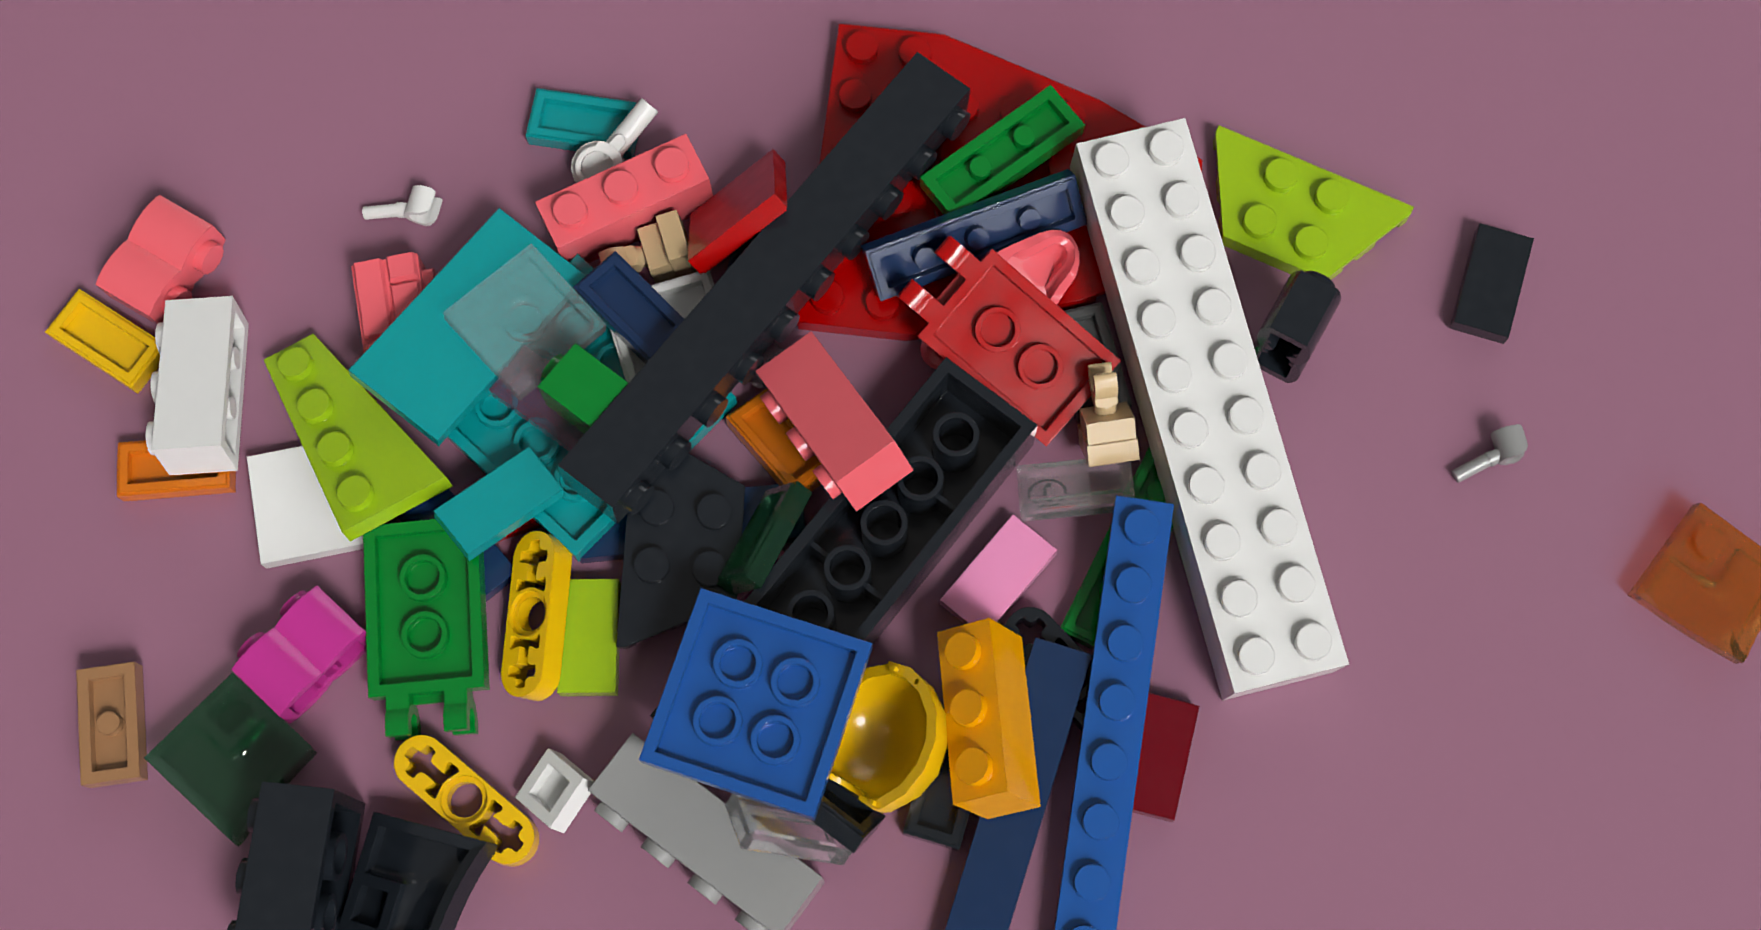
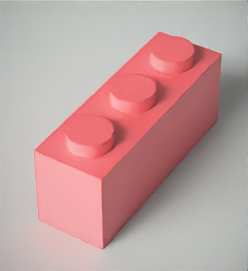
[535,134,713,263]
[756,331,913,512]

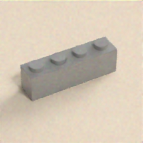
[588,733,825,930]

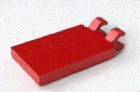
[897,236,1121,447]

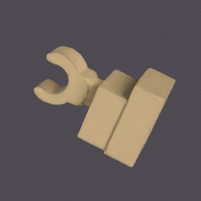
[598,210,698,284]
[1077,362,1140,467]

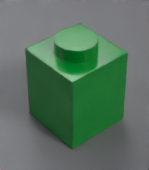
[538,343,628,434]

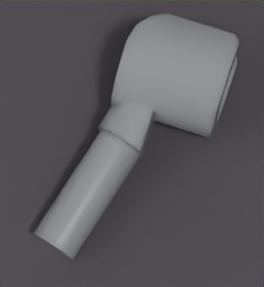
[1451,424,1528,483]

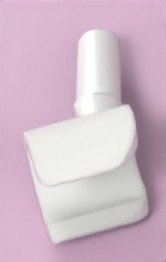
[362,185,443,226]

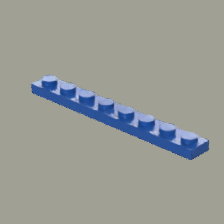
[1054,495,1174,930]

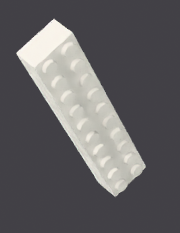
[1070,118,1349,701]

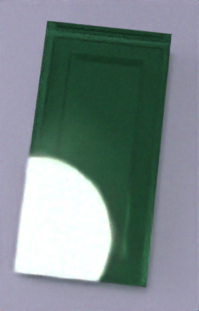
[717,481,812,595]

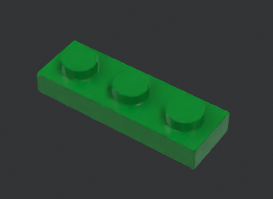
[920,85,1085,215]

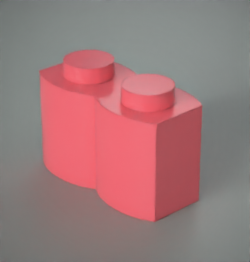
[95,195,226,324]

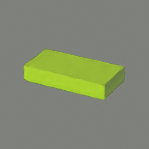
[557,579,621,696]

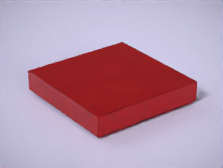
[688,149,787,275]

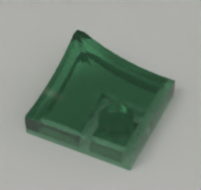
[144,672,317,847]

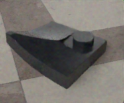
[338,812,497,930]

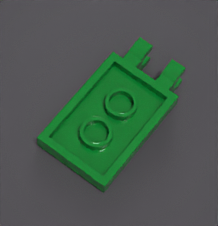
[363,519,490,742]

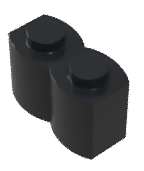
[1253,270,1341,383]

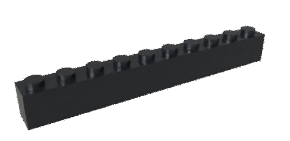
[557,52,971,524]

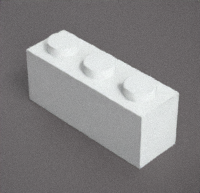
[146,296,249,475]

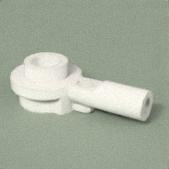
[571,98,658,183]

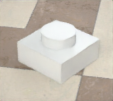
[515,748,595,833]

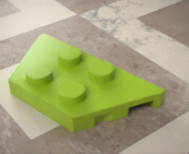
[1213,125,1414,280]

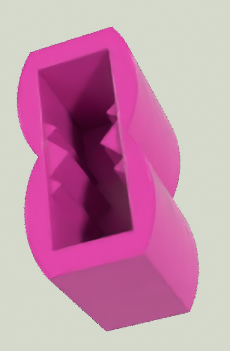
[231,585,367,724]

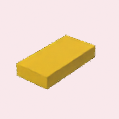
[45,289,160,394]

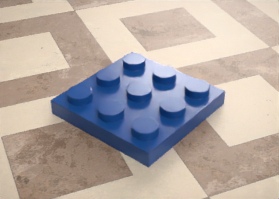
[639,588,873,821]

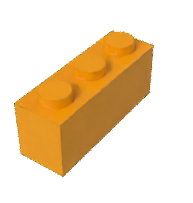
[937,618,1041,819]

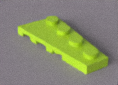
[264,334,453,542]

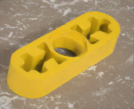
[501,531,572,701]
[394,735,539,867]

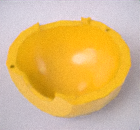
[829,661,948,813]

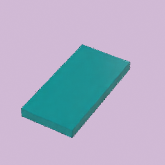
[348,208,586,446]

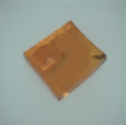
[1628,503,1761,664]

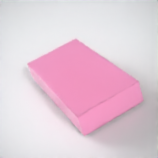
[940,515,1057,624]

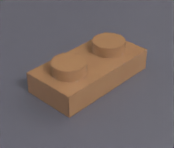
[76,662,148,788]

